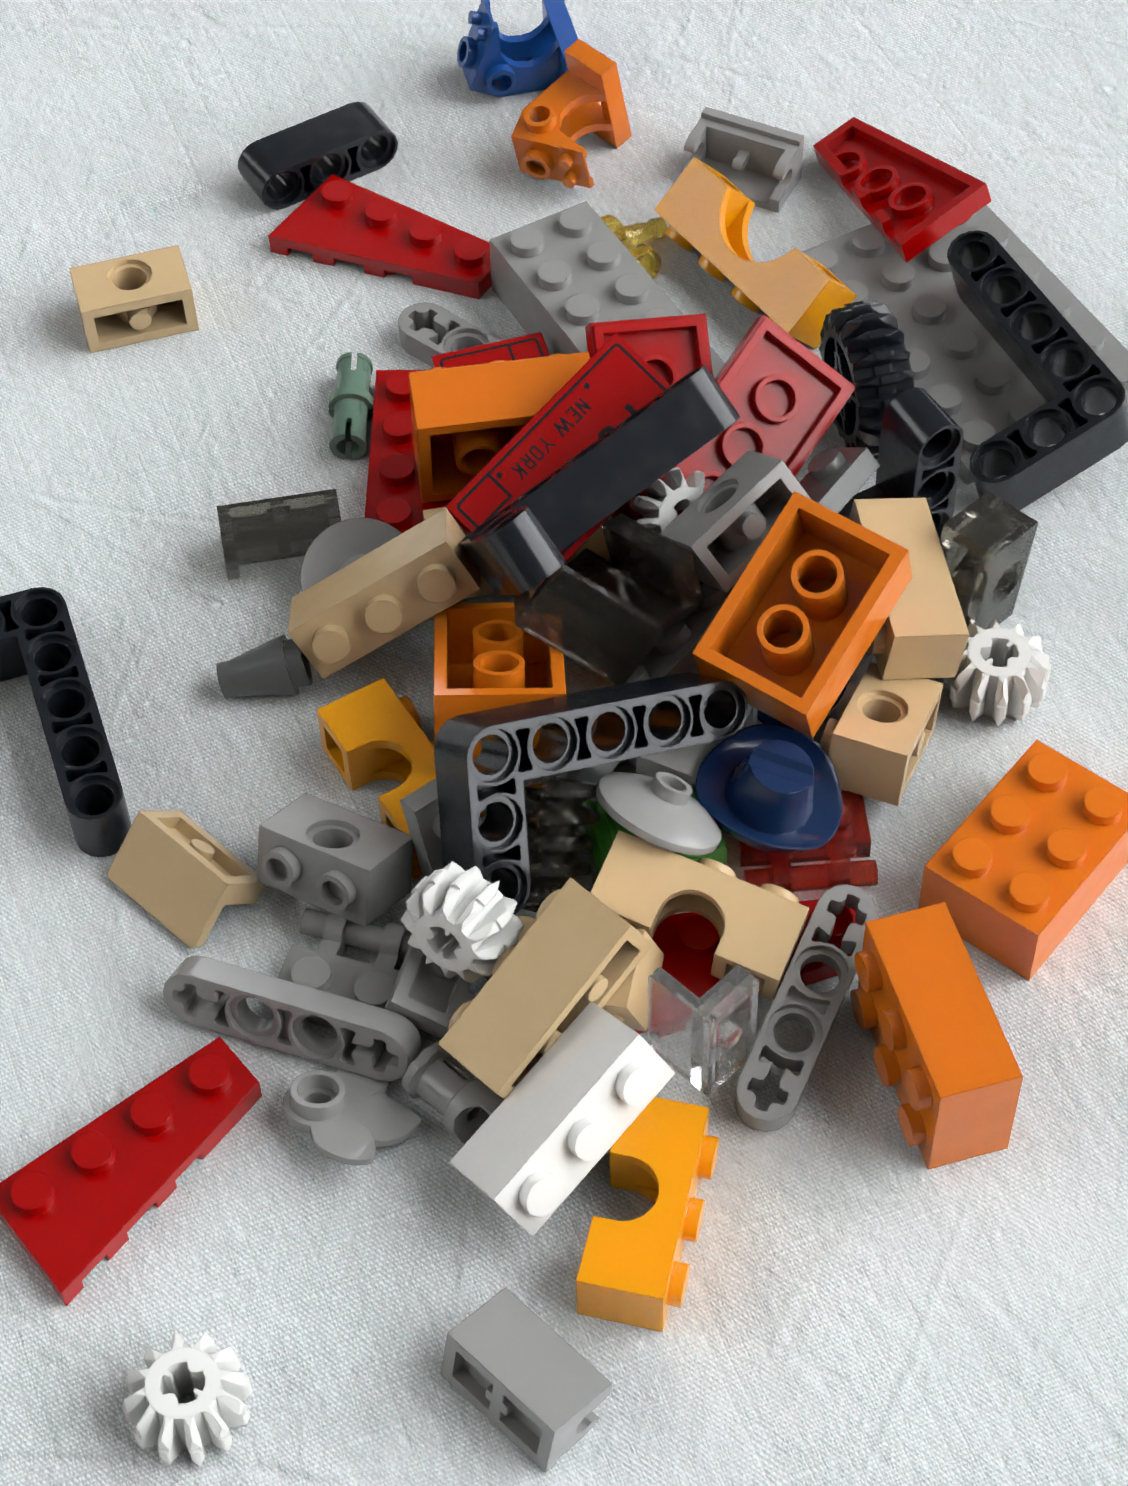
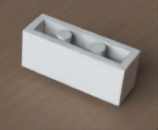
[450,1001,675,1237]

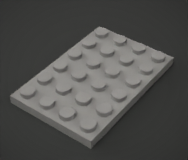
[802,205,1128,485]

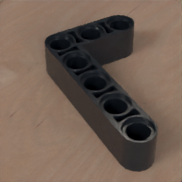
[947,230,1128,515]
[459,365,740,595]
[672,387,964,615]
[0,587,132,857]
[434,672,748,915]

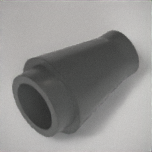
[216,634,313,699]

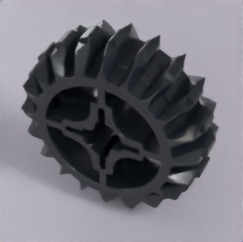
[819,301,915,460]

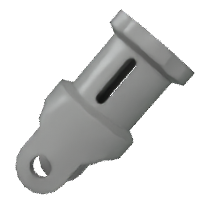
[401,1042,504,1144]

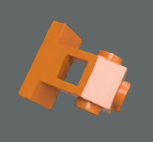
[511,39,632,188]

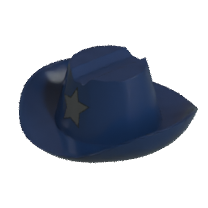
[695,723,842,853]

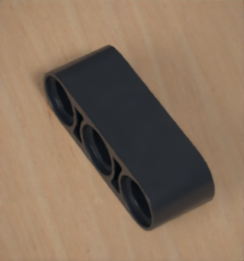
[238,101,398,210]

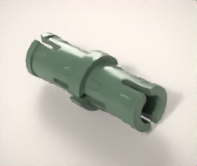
[329,352,374,460]

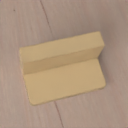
[108,810,266,948]

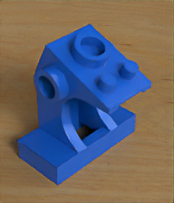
[457,0,578,97]

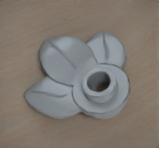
[283,1068,421,1166]

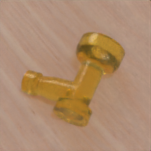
[600,215,667,280]

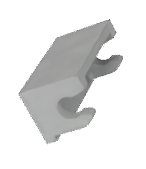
[681,107,804,213]
[441,1287,612,1473]

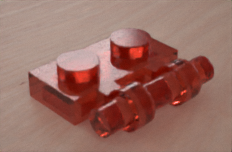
[736,791,878,893]

